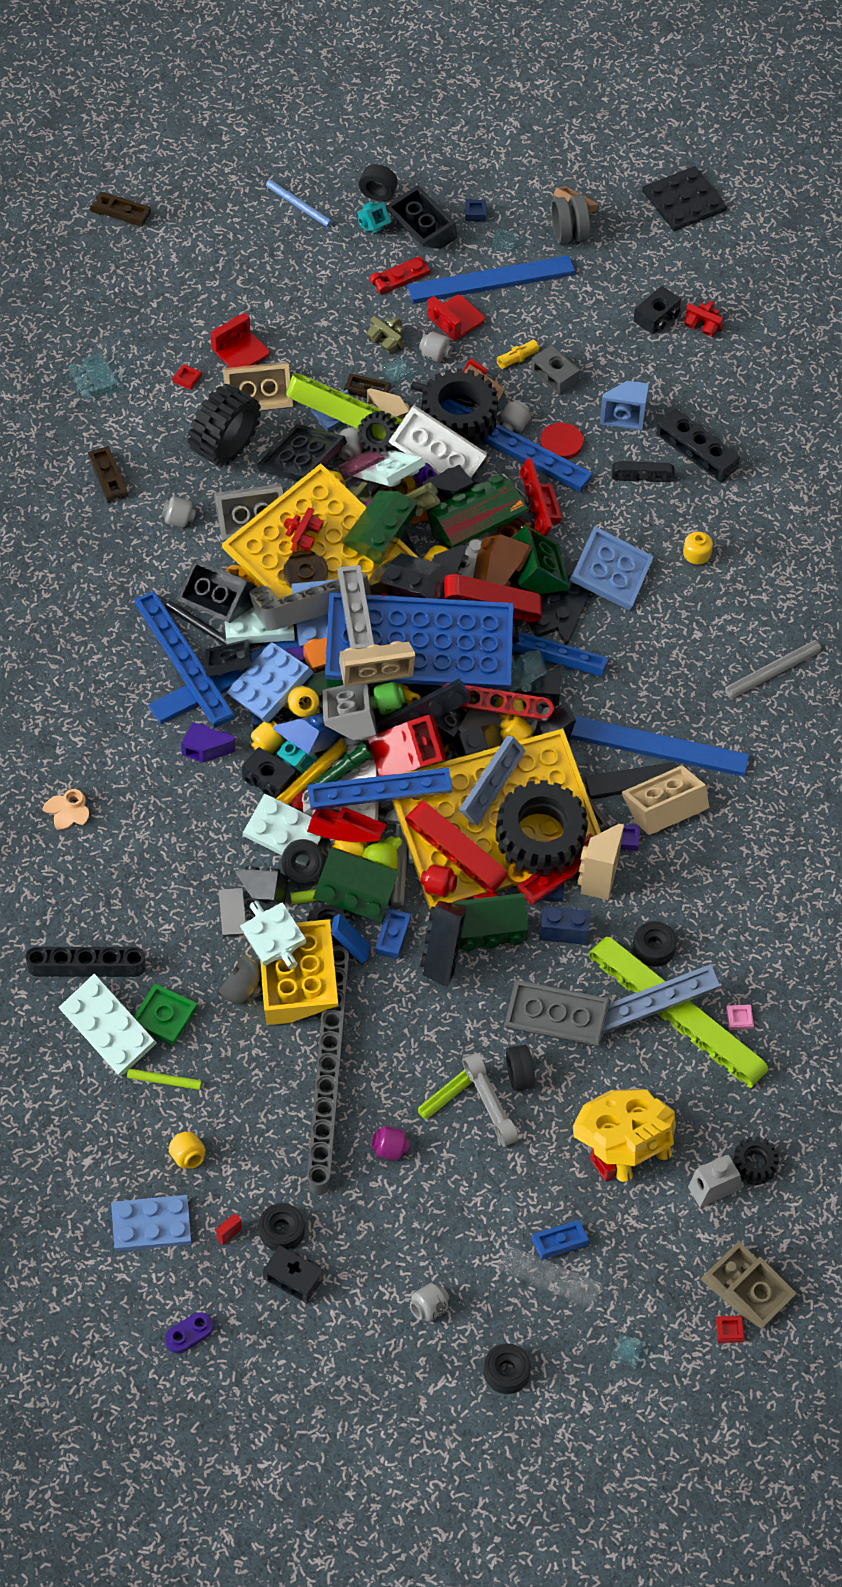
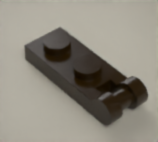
[90,192,151,227]
[88,446,128,503]

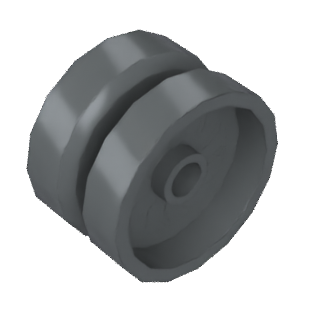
[551,195,590,244]

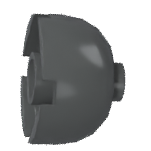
[217,954,263,1003]

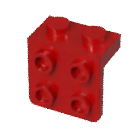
[427,295,485,342]
[210,312,269,368]

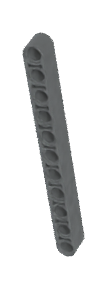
[307,946,349,1195]

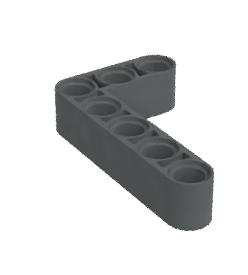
[250,573,372,630]

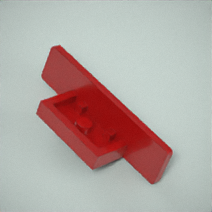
[520,458,562,536]

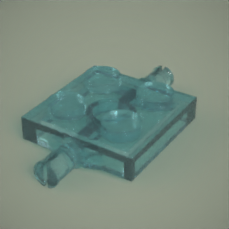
[503,649,547,692]

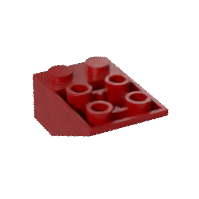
[368,715,448,776]

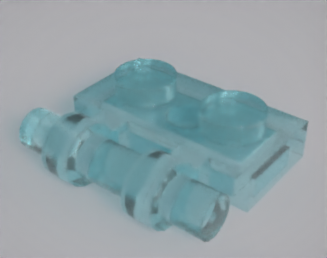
[68,353,117,400]

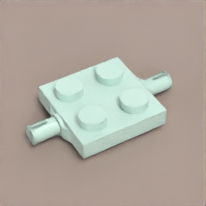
[240,901,307,969]

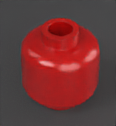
[420,864,458,898]

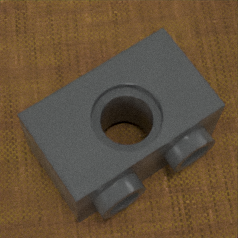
[531,345,580,396]

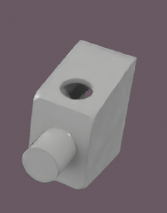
[688,1155,742,1208]

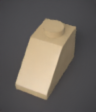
[367,388,410,420]

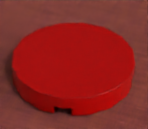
[540,422,583,460]

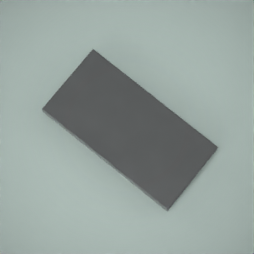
[504,980,611,1047]

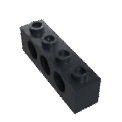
[656,408,740,483]

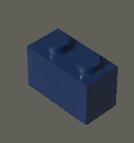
[539,906,591,945]

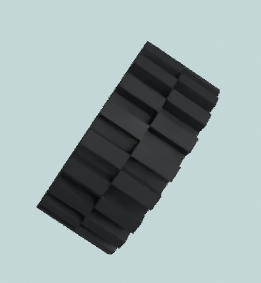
[421,368,498,446]
[188,384,261,467]

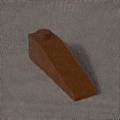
[473,534,532,586]

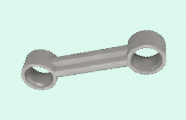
[462,1053,518,1147]

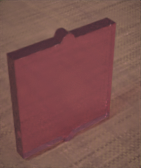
[338,450,384,477]

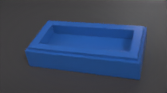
[331,914,370,963]

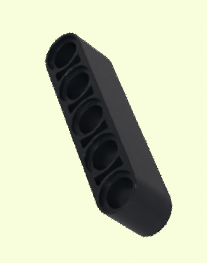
[25,947,146,977]

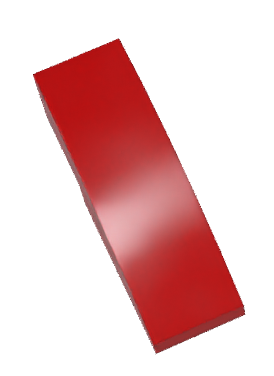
[307,807,387,842]

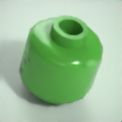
[370,682,406,715]

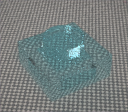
[611,1334,644,1368]

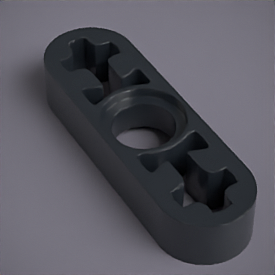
[612,461,675,483]

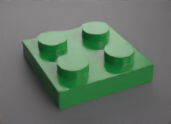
[134,984,198,1046]

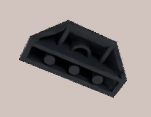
[368,553,447,599]

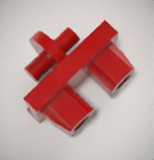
[684,300,724,337]
[283,507,324,552]

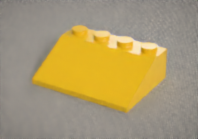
[260,919,338,1025]

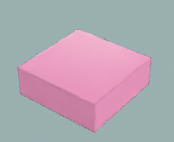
[726,1005,754,1030]

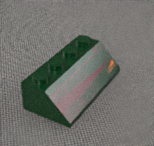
[426,474,529,548]

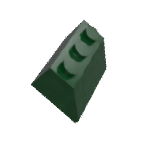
[342,491,417,565]
[512,525,570,594]
[313,846,399,922]
[453,893,528,951]

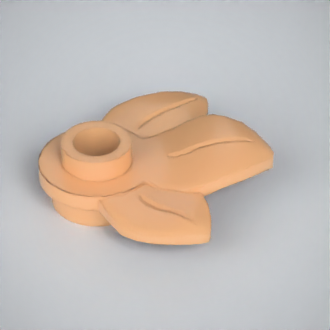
[42,789,89,830]

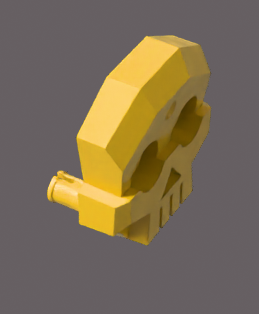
[573,1089,676,1182]

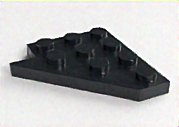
[509,559,592,645]

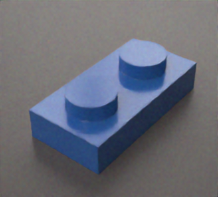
[375,908,411,959]
[532,1220,589,1260]

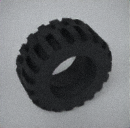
[495,780,588,875]

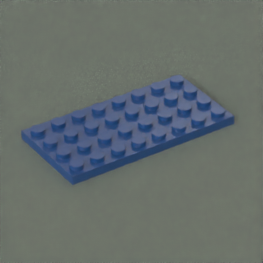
[325,593,513,689]

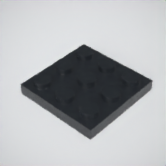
[642,166,727,231]
[257,424,347,481]

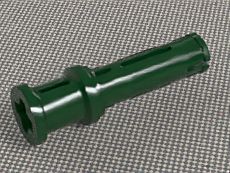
[309,742,375,785]

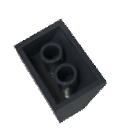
[385,185,457,249]
[176,559,258,623]
[420,900,467,987]

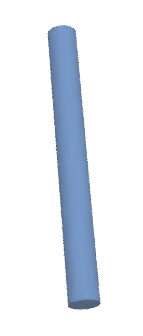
[266,179,332,227]

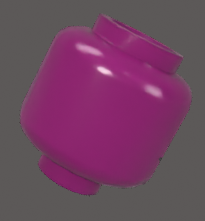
[371,1126,410,1161]

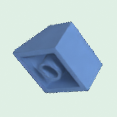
[600,381,649,430]

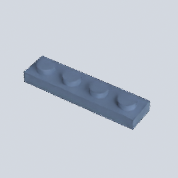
[459,736,526,825]

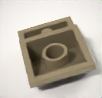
[700,1241,797,1329]

